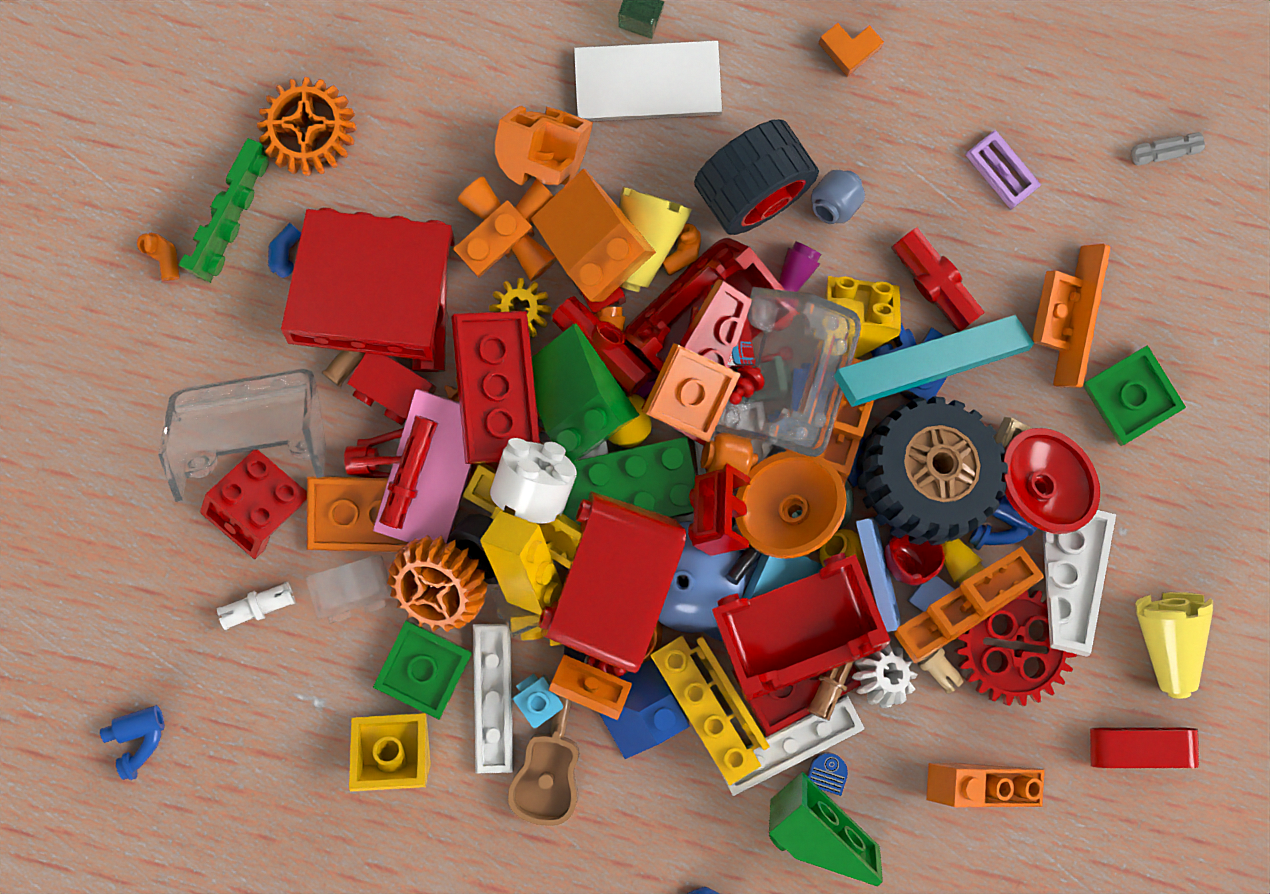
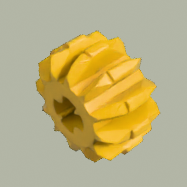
[489,278,552,338]

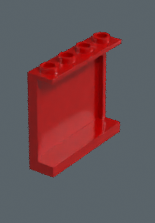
[281,208,455,361]

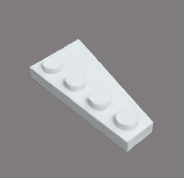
[1042,510,1116,657]

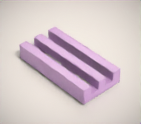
[965,130,1041,210]

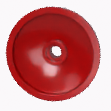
[1001,428,1100,534]

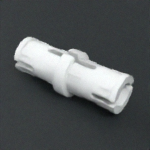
[217,581,296,630]

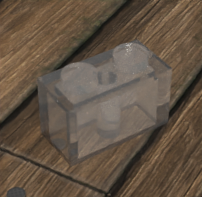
[305,555,393,624]

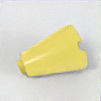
[619,187,692,292]
[1135,592,1214,699]

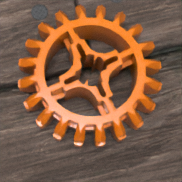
[257,77,357,176]
[387,535,488,632]

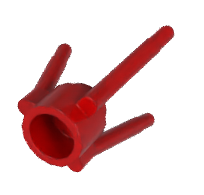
[344,428,404,477]

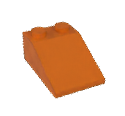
[531,168,656,302]

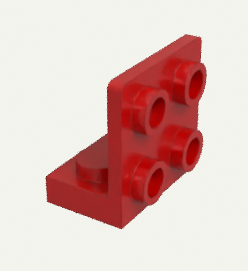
[200,449,307,560]

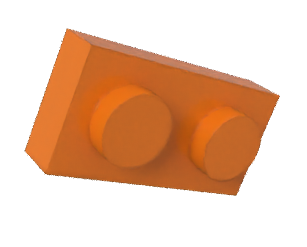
[548,655,632,720]

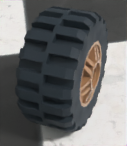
[857,396,1008,545]

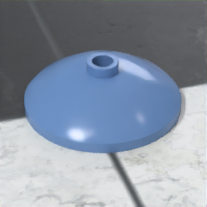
[658,521,746,633]

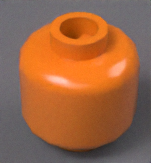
[700,433,758,476]

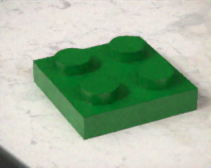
[1083,345,1186,446]
[373,620,473,720]

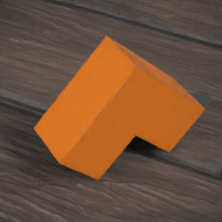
[818,23,884,77]

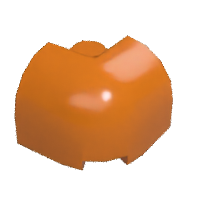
[495,106,593,186]

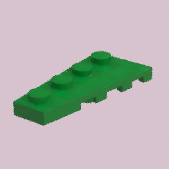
[179,138,269,283]

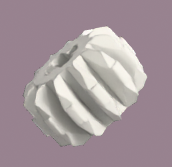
[852,644,918,708]

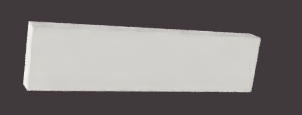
[473,623,513,773]
[723,695,865,796]

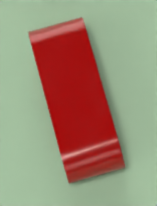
[1090,727,1199,768]

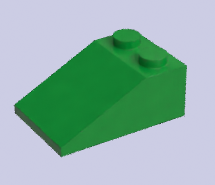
[531,323,640,462]
[769,772,883,887]

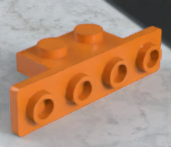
[1032,243,1111,388]

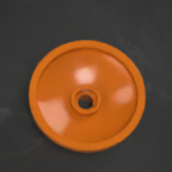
[735,451,847,559]

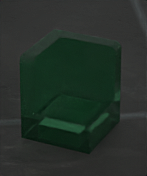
[618,0,664,39]

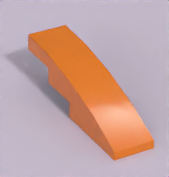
[815,356,874,486]
[893,547,1044,664]

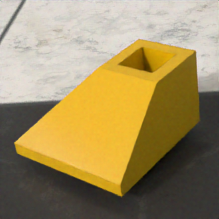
[819,276,901,359]

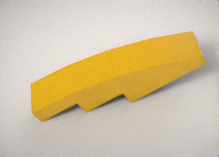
[462,463,582,568]

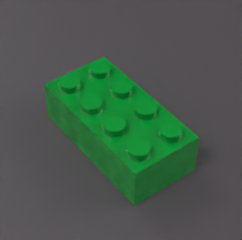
[563,437,695,526]

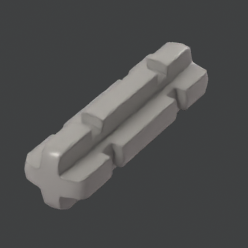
[1131,132,1205,166]

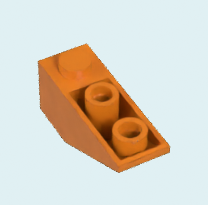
[926,763,1044,807]

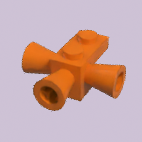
[453,176,557,282]

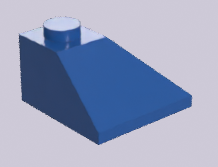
[599,659,690,759]

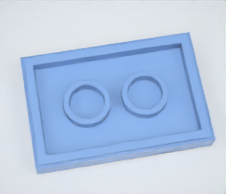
[856,517,901,632]

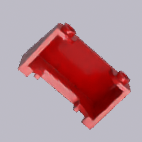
[623,238,801,374]
[538,491,686,673]
[712,553,891,701]

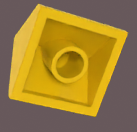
[349,713,431,792]

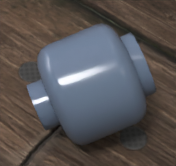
[811,170,865,224]

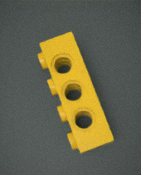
[650,636,770,786]

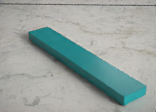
[833,315,1035,407]

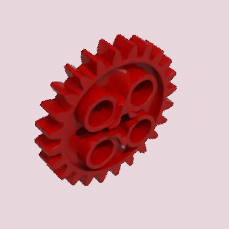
[954,590,1077,706]

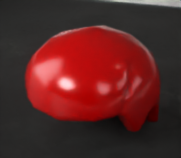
[884,534,945,586]

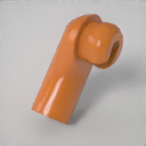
[662,223,701,276]
[137,233,180,281]

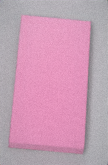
[373,389,472,543]

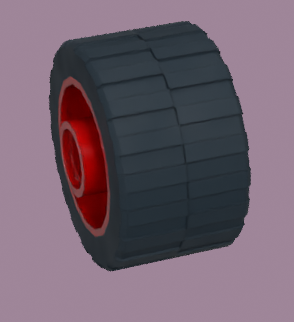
[694,119,819,235]

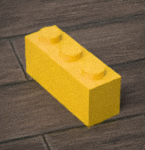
[480,511,563,615]

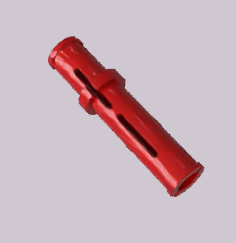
[379,415,438,529]

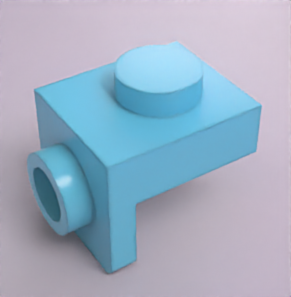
[512,673,564,728]

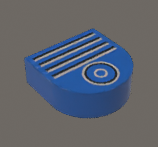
[807,752,848,796]

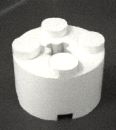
[490,438,577,523]

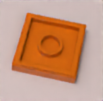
[642,343,740,442]

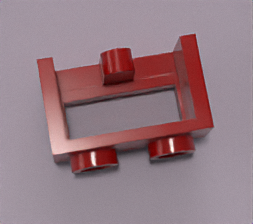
[688,462,750,556]

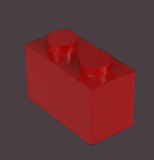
[347,353,437,426]

